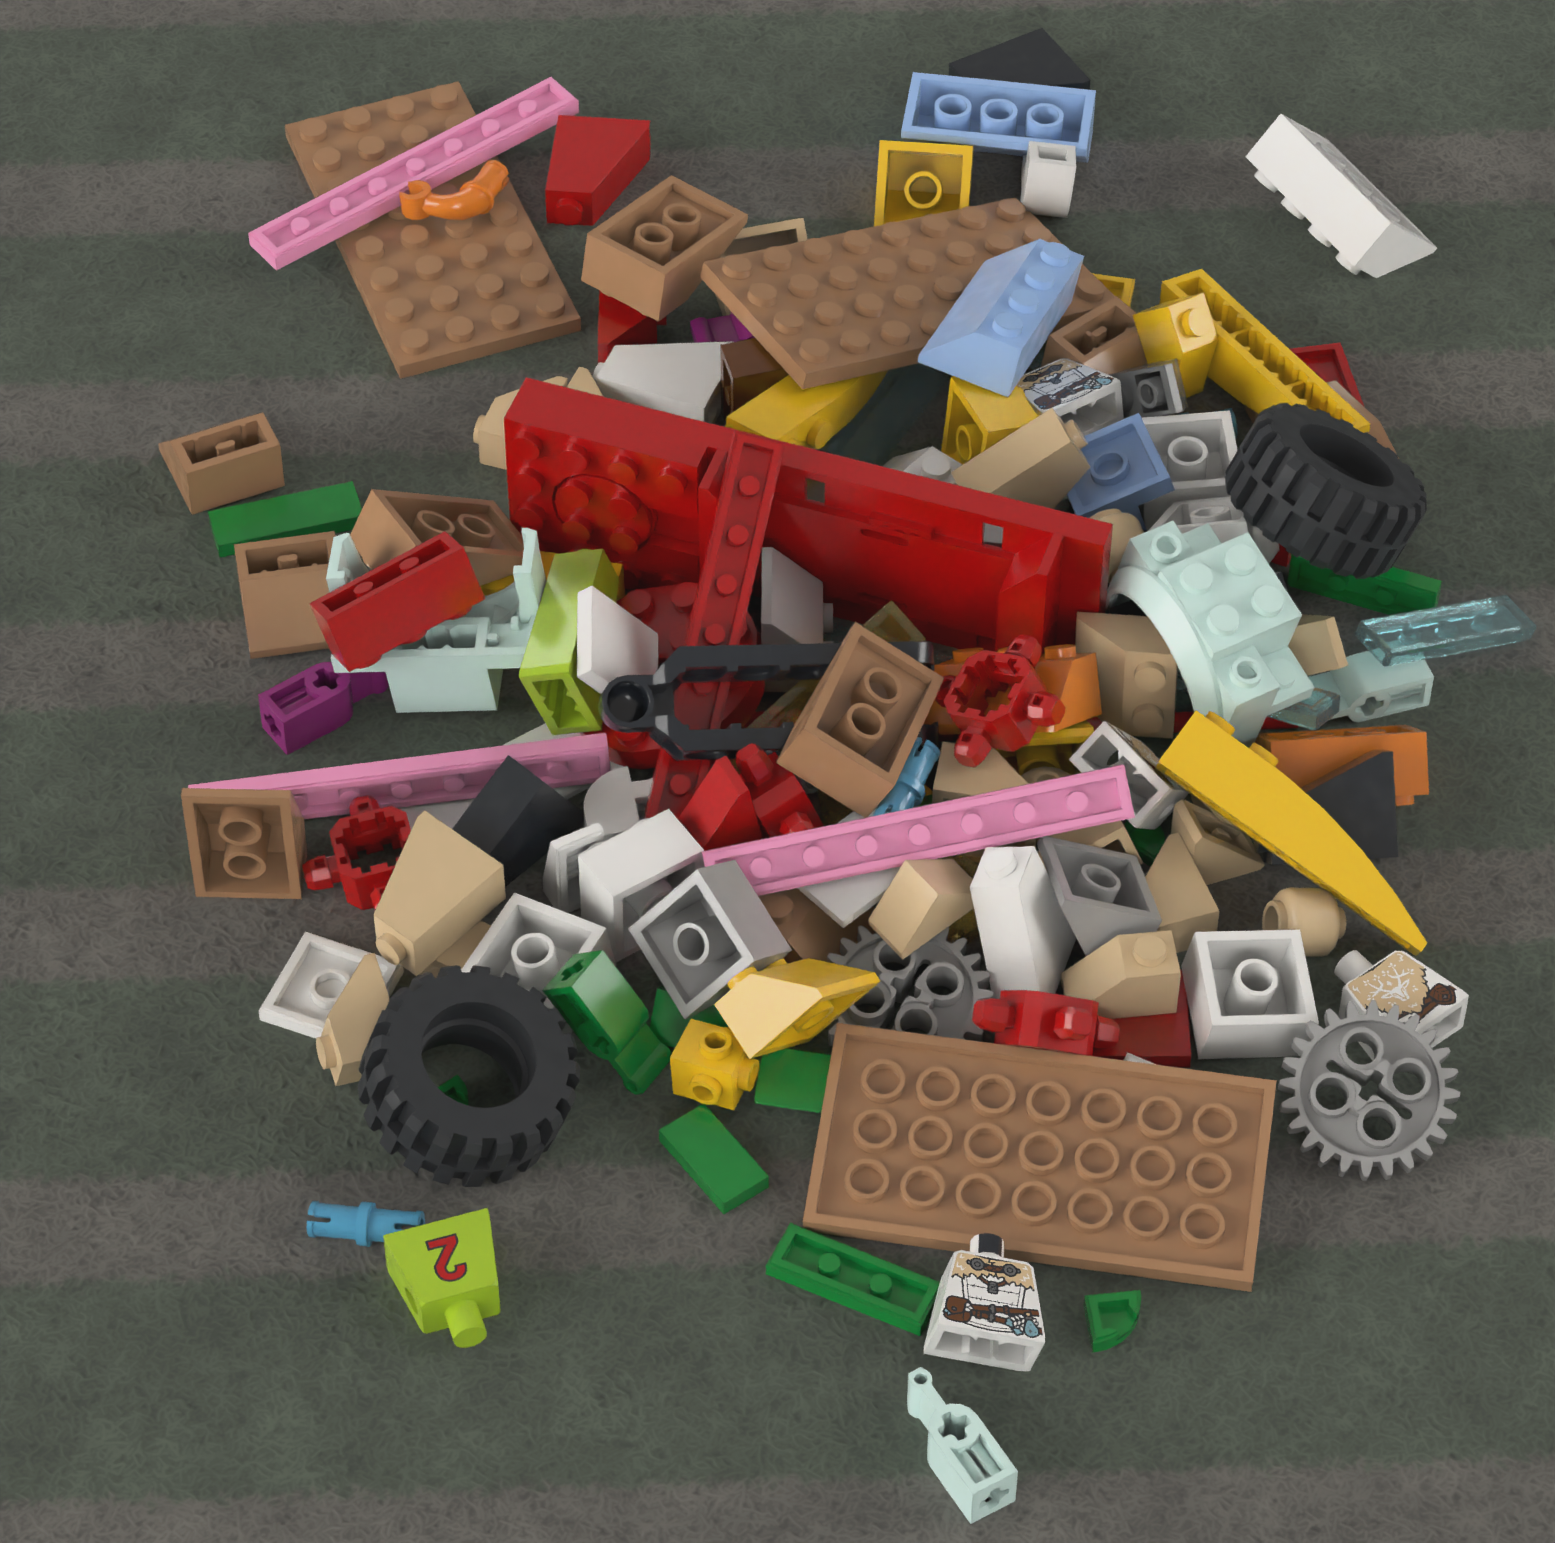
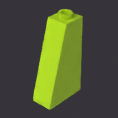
[519,549,619,735]

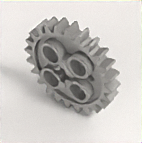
[826,925,993,1046]
[1278,1000,1460,1181]

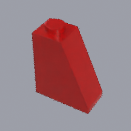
[545,115,651,226]

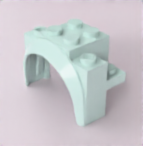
[1105,520,1315,747]
[326,528,546,713]

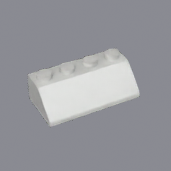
[1245,114,1437,278]

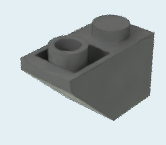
[1109,358,1188,419]

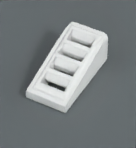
[542,822,604,913]

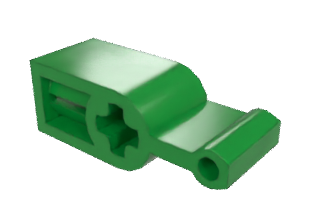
[542,950,672,1095]

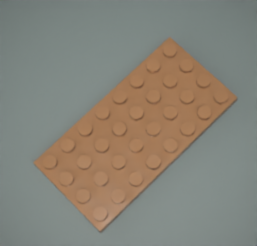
[285,81,581,379]
[700,197,1115,389]
[803,1023,1277,1292]

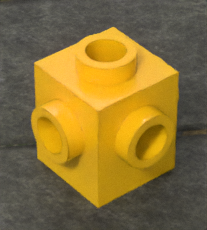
[670,1019,759,1110]

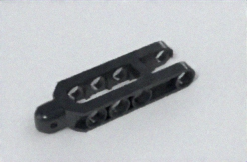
[598,641,940,761]

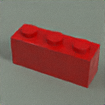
[309,531,485,672]

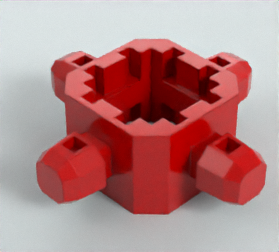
[935,634,1066,768]
[736,744,824,839]
[302,795,411,910]
[972,990,1120,1056]

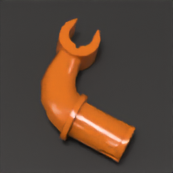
[399,160,509,220]

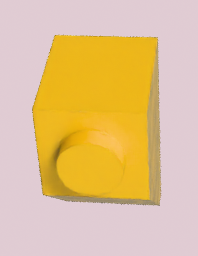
[1132,293,1218,398]

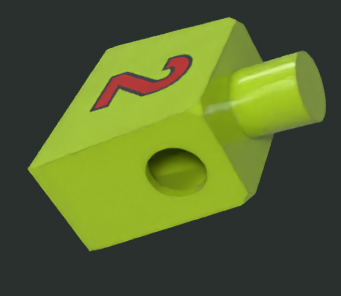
[383,1208,500,1348]

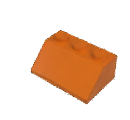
[923,644,1102,735]
[1254,724,1429,806]

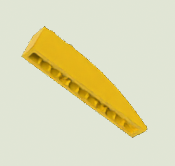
[1159,269,1370,433]
[725,370,888,450]
[1156,710,1427,956]

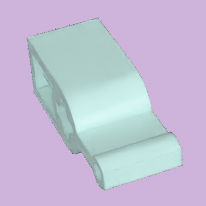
[1296,640,1434,726]
[907,1367,1018,1524]

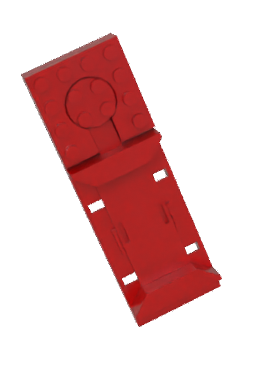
[504,377,1113,654]

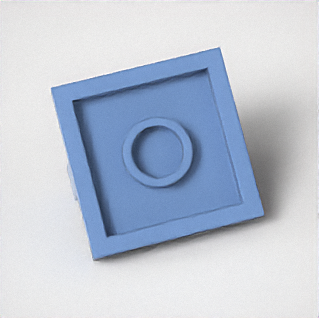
[1067,413,1175,530]

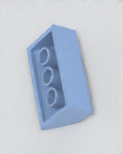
[901,72,1096,163]
[917,239,1084,397]

